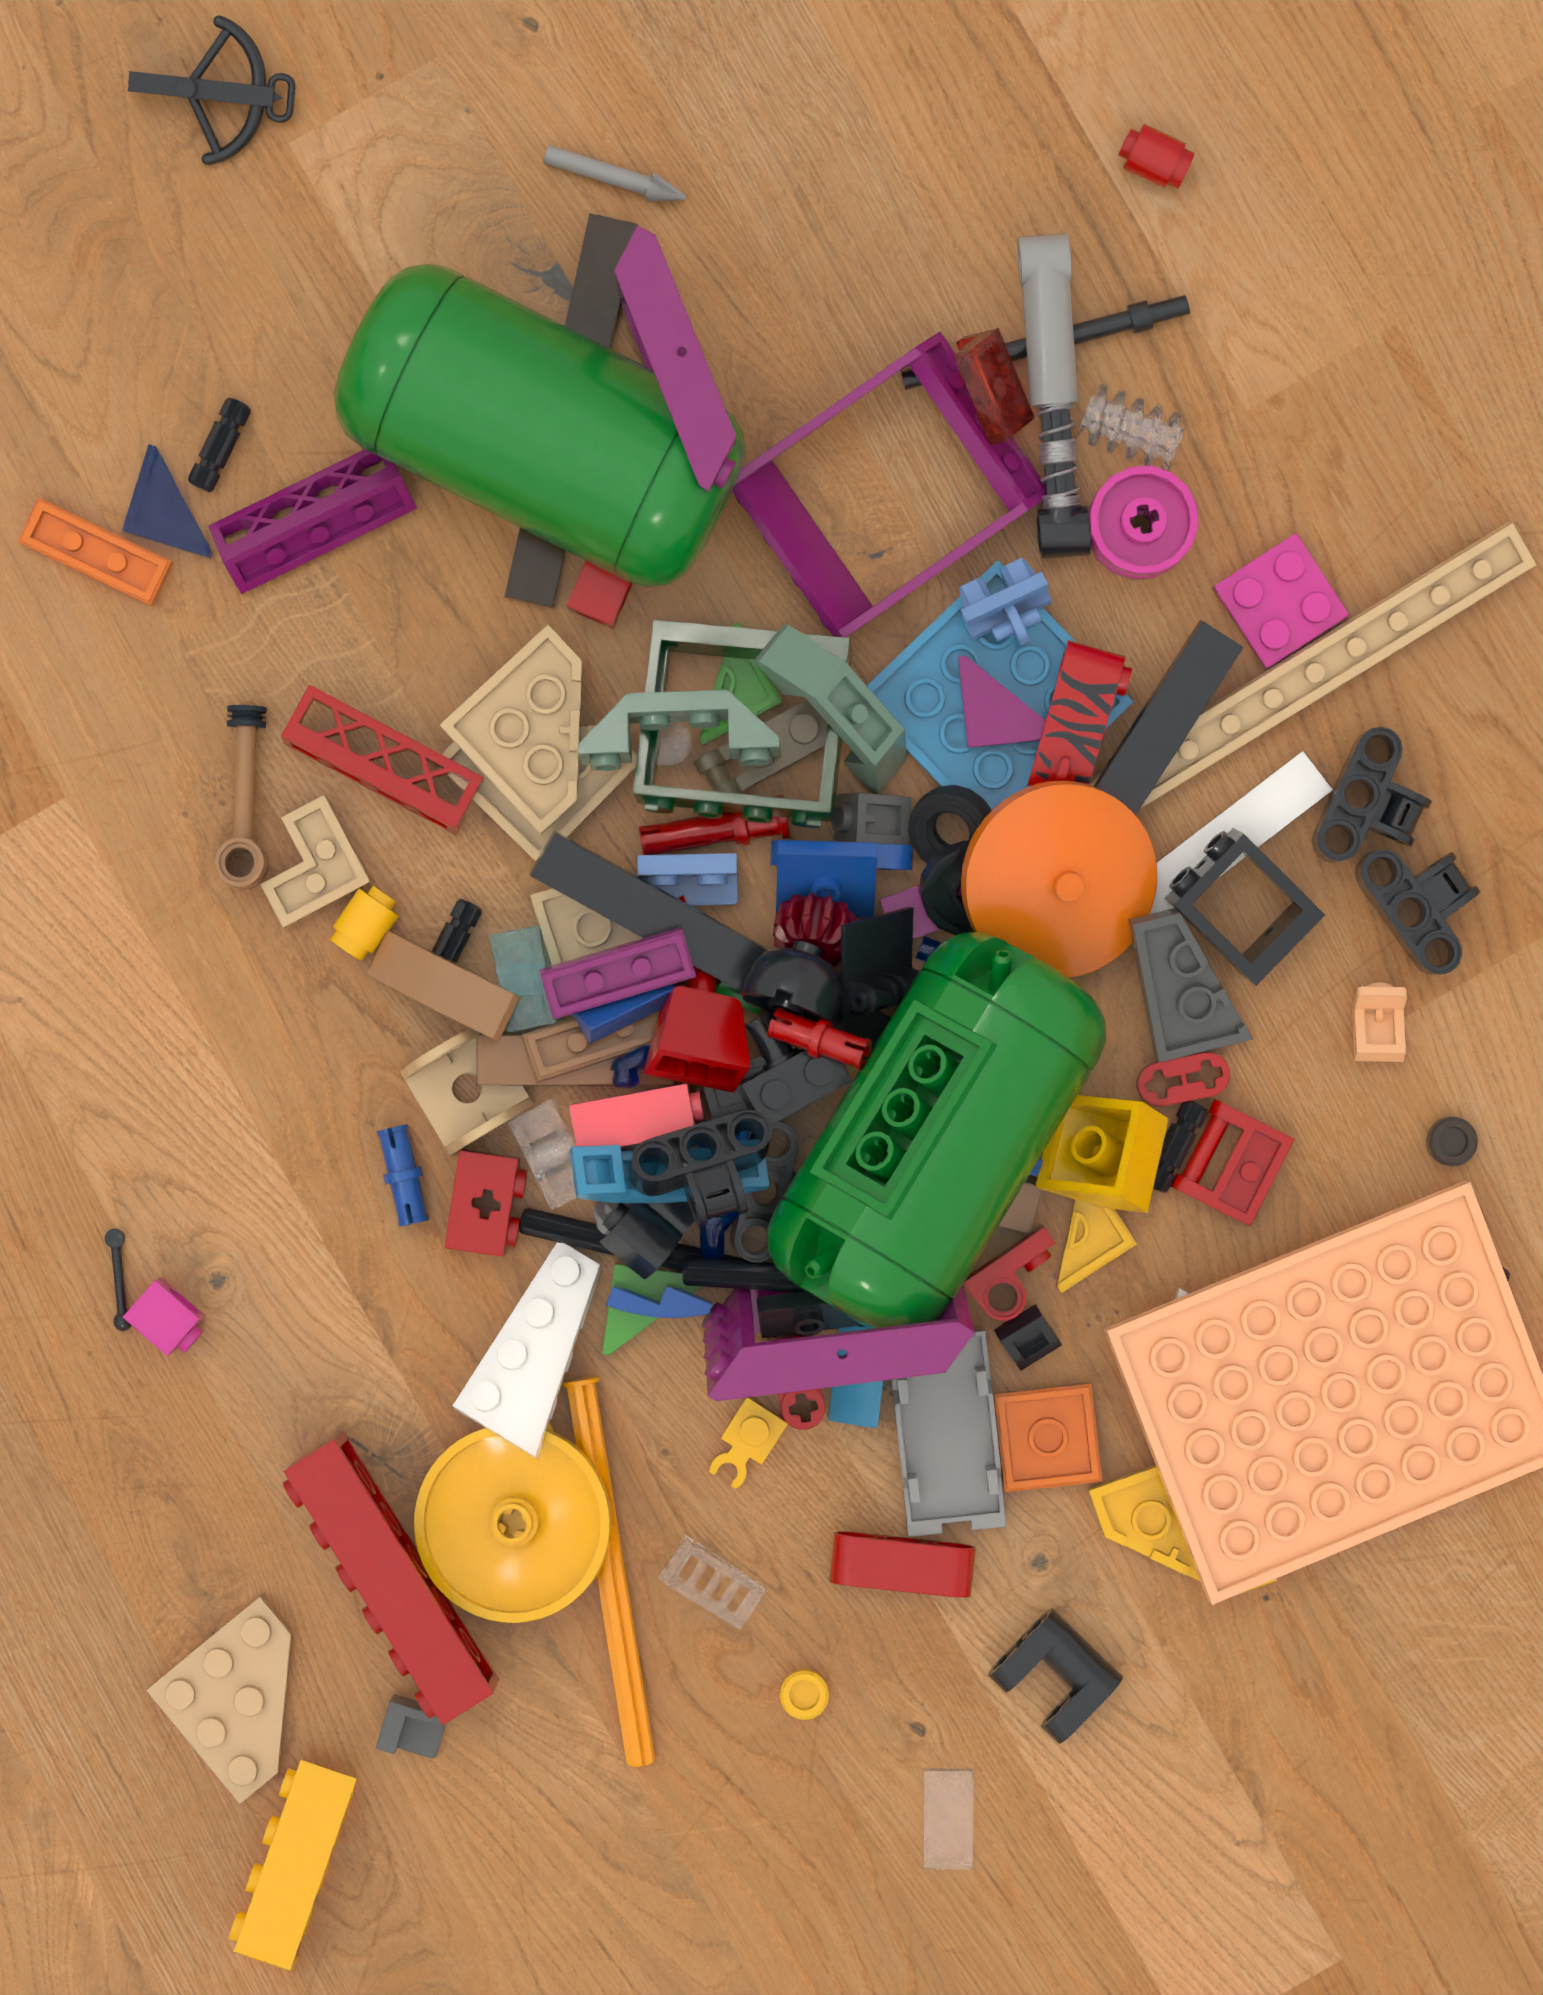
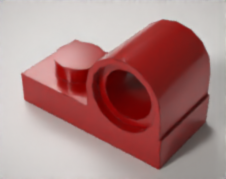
[964,1225,1056,1321]

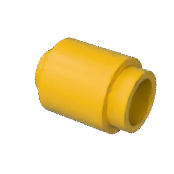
[330,886,399,961]

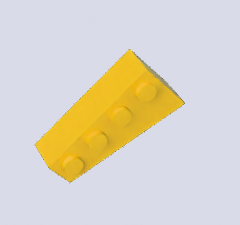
[228,1760,357,1973]

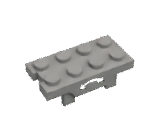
[891,1329,1006,1537]

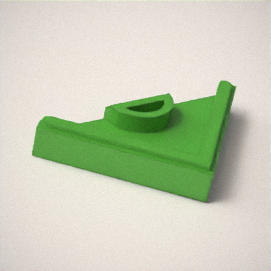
[699,622,783,746]
[602,1263,701,1355]

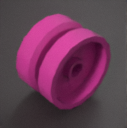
[1088,466,1198,580]

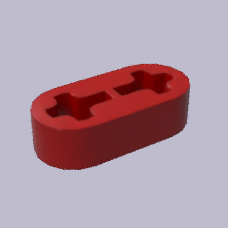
[1136,1052,1230,1106]

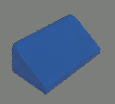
[573,984,676,1044]

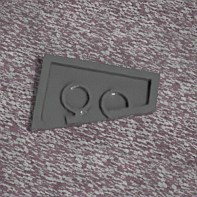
[1128,908,1253,1063]

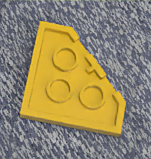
[1088,1465,1277,1594]

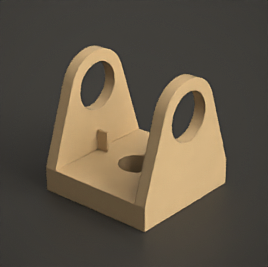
[400,1028,535,1156]

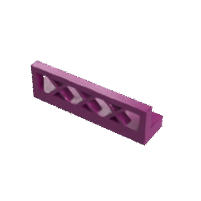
[208,449,417,594]

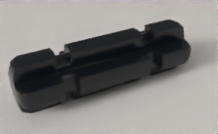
[188,397,251,492]
[432,899,482,963]
[1153,1100,1207,1193]

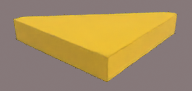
[1056,1200,1137,1293]

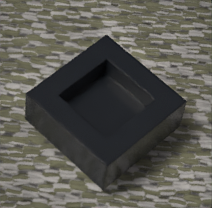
[994,1304,1062,1371]

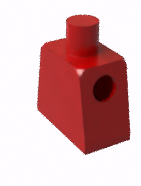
[644,972,750,1093]

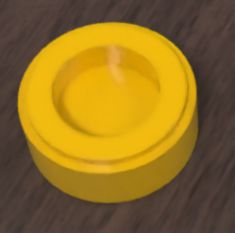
[780,1668,829,1720]

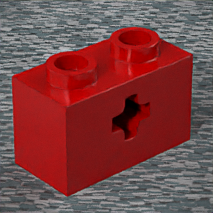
[445,1149,528,1257]

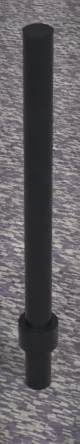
[901,295,1190,390]

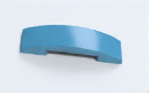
[570,1139,770,1203]

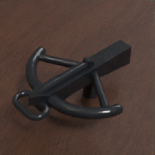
[128,15,296,165]

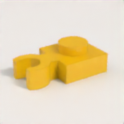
[709,1397,788,1489]

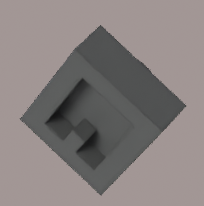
[831,793,911,845]

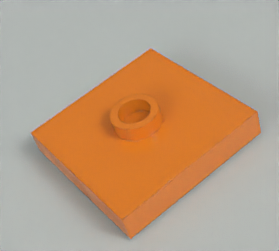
[993,1382,1103,1492]

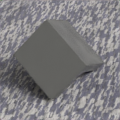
[375,1694,446,1758]

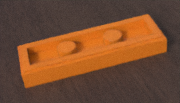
[18,498,173,607]

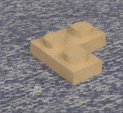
[260,795,371,928]

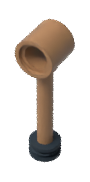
[214,701,269,890]

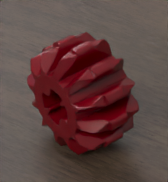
[773,892,856,966]

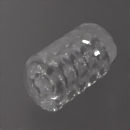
[1075,383,1185,471]

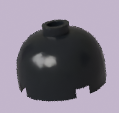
[741,941,843,1025]

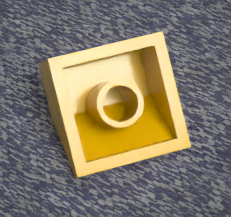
[1035,1095,1169,1213]

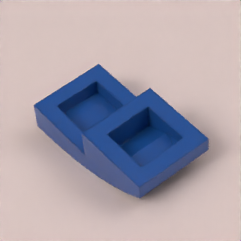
[606,1284,713,1318]

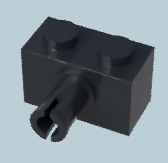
[737,1010,852,1125]

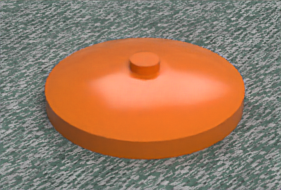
[961,781,1157,978]

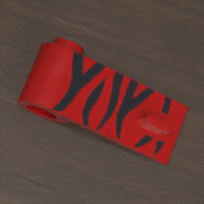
[1027,640,1132,786]

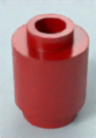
[1118,124,1195,189]

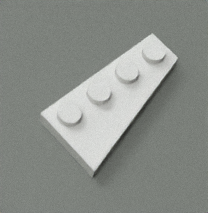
[453,1242,602,1460]

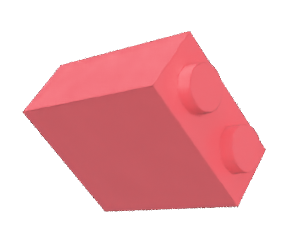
[569,1083,705,1147]

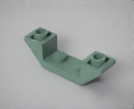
[754,624,907,794]
[578,690,781,771]

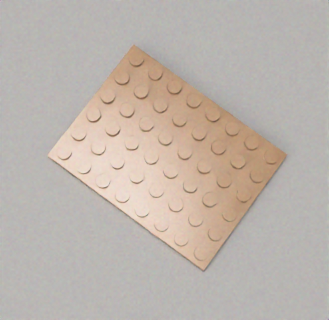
[1103,1180,1543,1605]

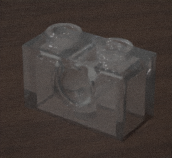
[507,1098,577,1210]

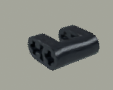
[988,1608,1123,1744]

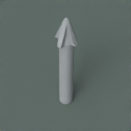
[544,145,686,202]

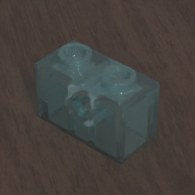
[489,926,559,1032]

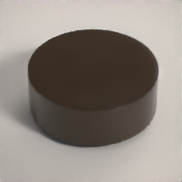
[1426,1117,1478,1166]

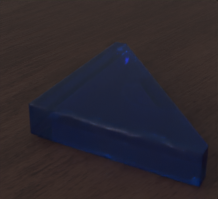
[122,444,213,559]

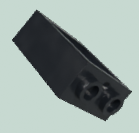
[1165,828,1325,986]

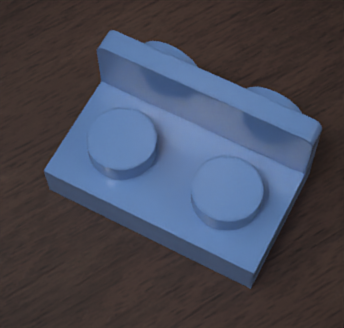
[637,853,738,906]

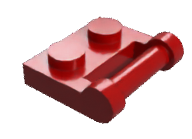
[1170,1099,1295,1227]

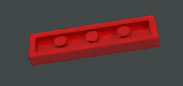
[281,685,484,835]

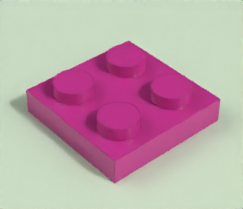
[1212,533,1349,670]

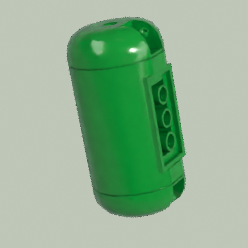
[334,263,746,587]
[767,932,1106,1329]

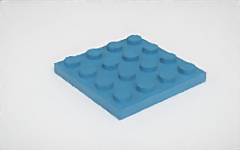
[867,560,1133,810]

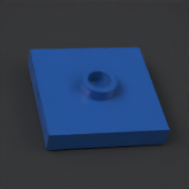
[776,840,877,917]

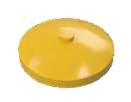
[414,1428,612,1623]

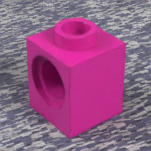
[123,1277,205,1356]

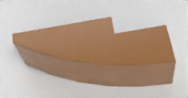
[366,930,520,1041]

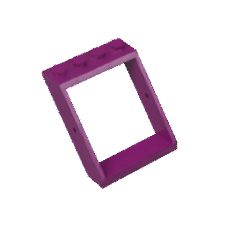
[614,226,737,493]
[733,331,1046,638]
[702,1285,975,1401]

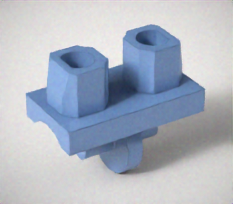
[959,558,1052,646]

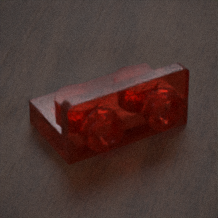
[954,328,1035,445]

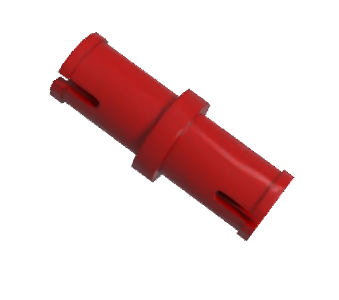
[768,1007,872,1070]

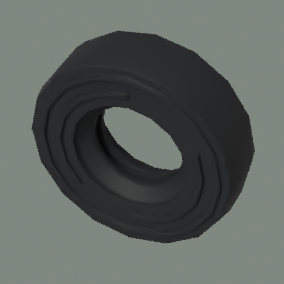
[908,785,992,863]

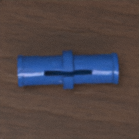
[377,1124,429,1227]

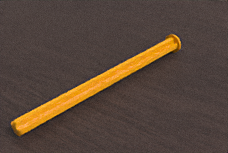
[561,1376,655,1767]

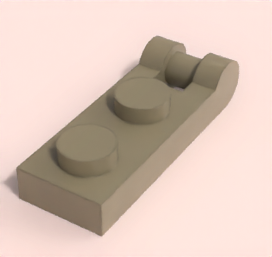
[694,700,827,794]

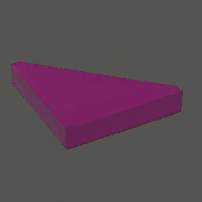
[958,656,1046,748]

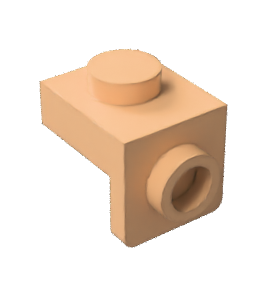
[1352,982,1407,1062]

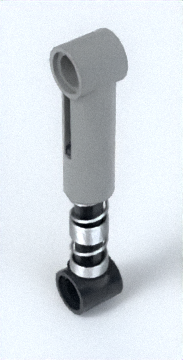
[1017,233,1091,559]

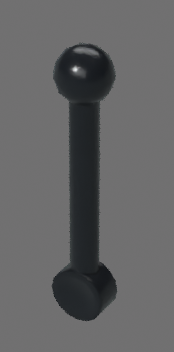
[105,1229,132,1331]

